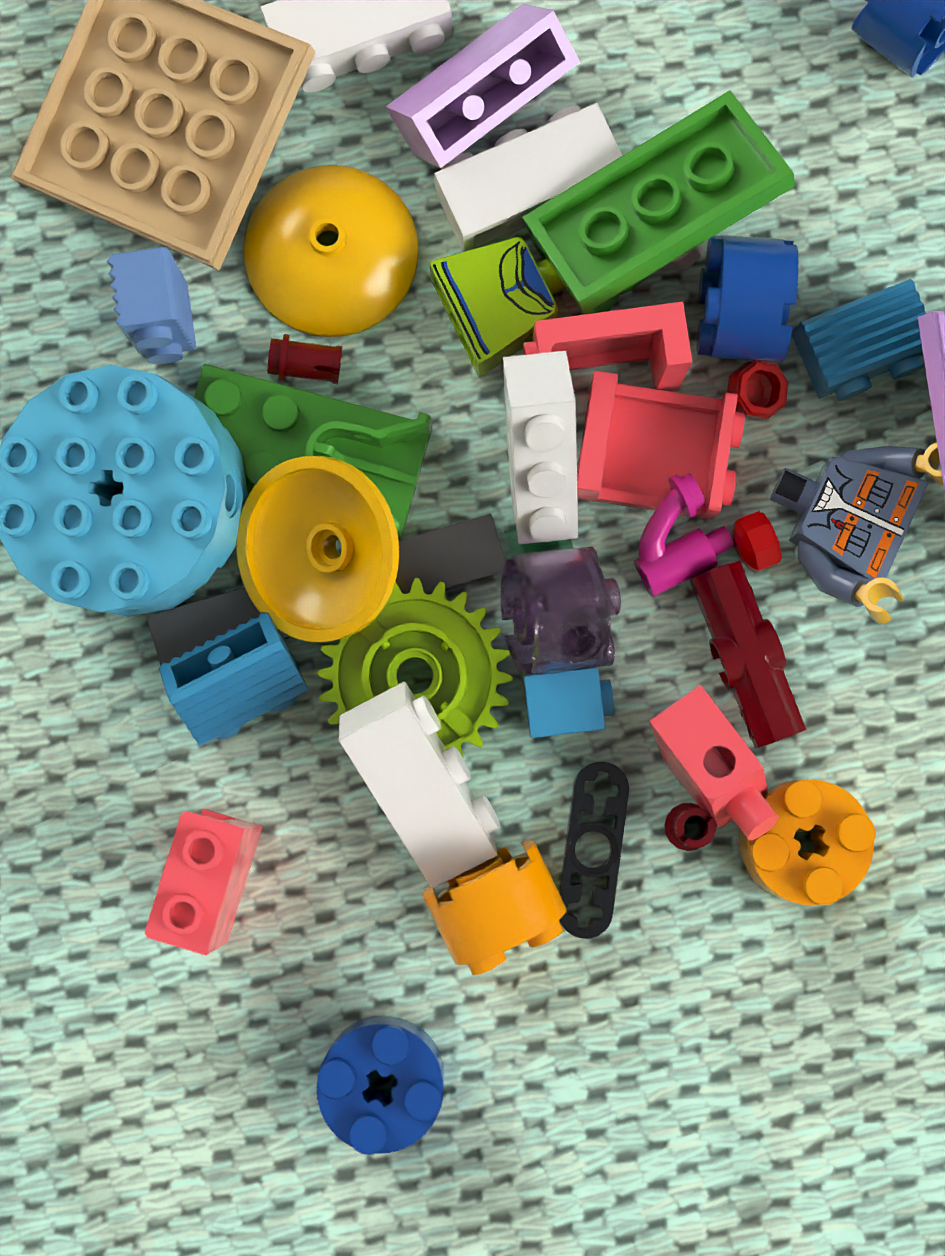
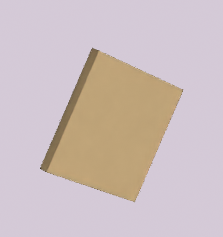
[11,0,316,271]

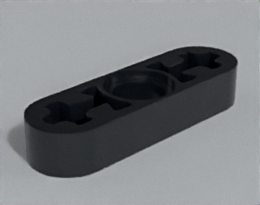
[559,762,629,939]

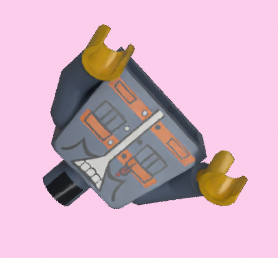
[770,442,944,624]

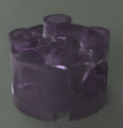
[501,547,621,676]

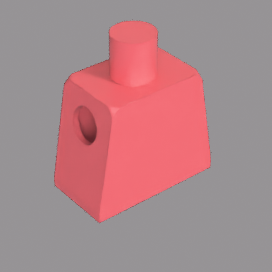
[649,685,779,840]

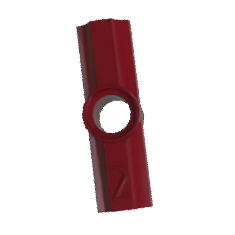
[690,560,806,749]

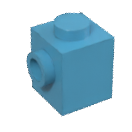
[523,668,614,738]

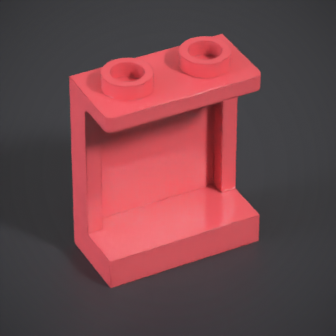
[523,302,692,392]
[577,370,745,520]
[145,809,263,955]

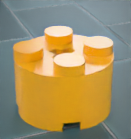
[739,780,876,905]
[422,840,567,975]

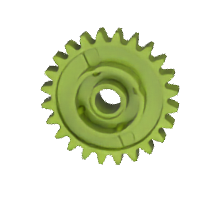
[317,578,513,757]

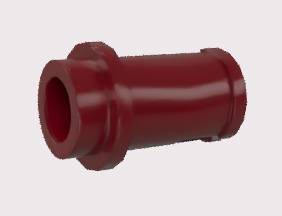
[267,334,343,384]
[664,803,716,851]

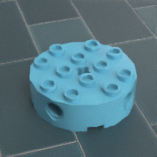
[0,365,248,617]

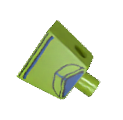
[429,237,566,377]

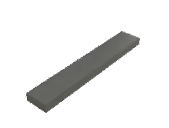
[146,513,508,666]

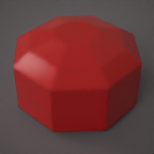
[727,360,789,420]
[732,511,782,574]

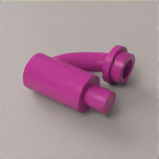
[634,473,734,597]

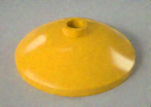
[243,165,419,337]
[236,456,399,642]

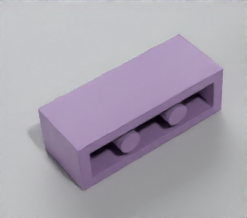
[386,3,580,168]

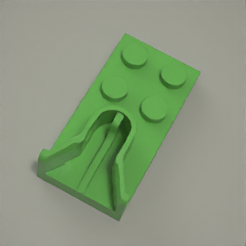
[523,90,796,315]
[194,364,432,541]

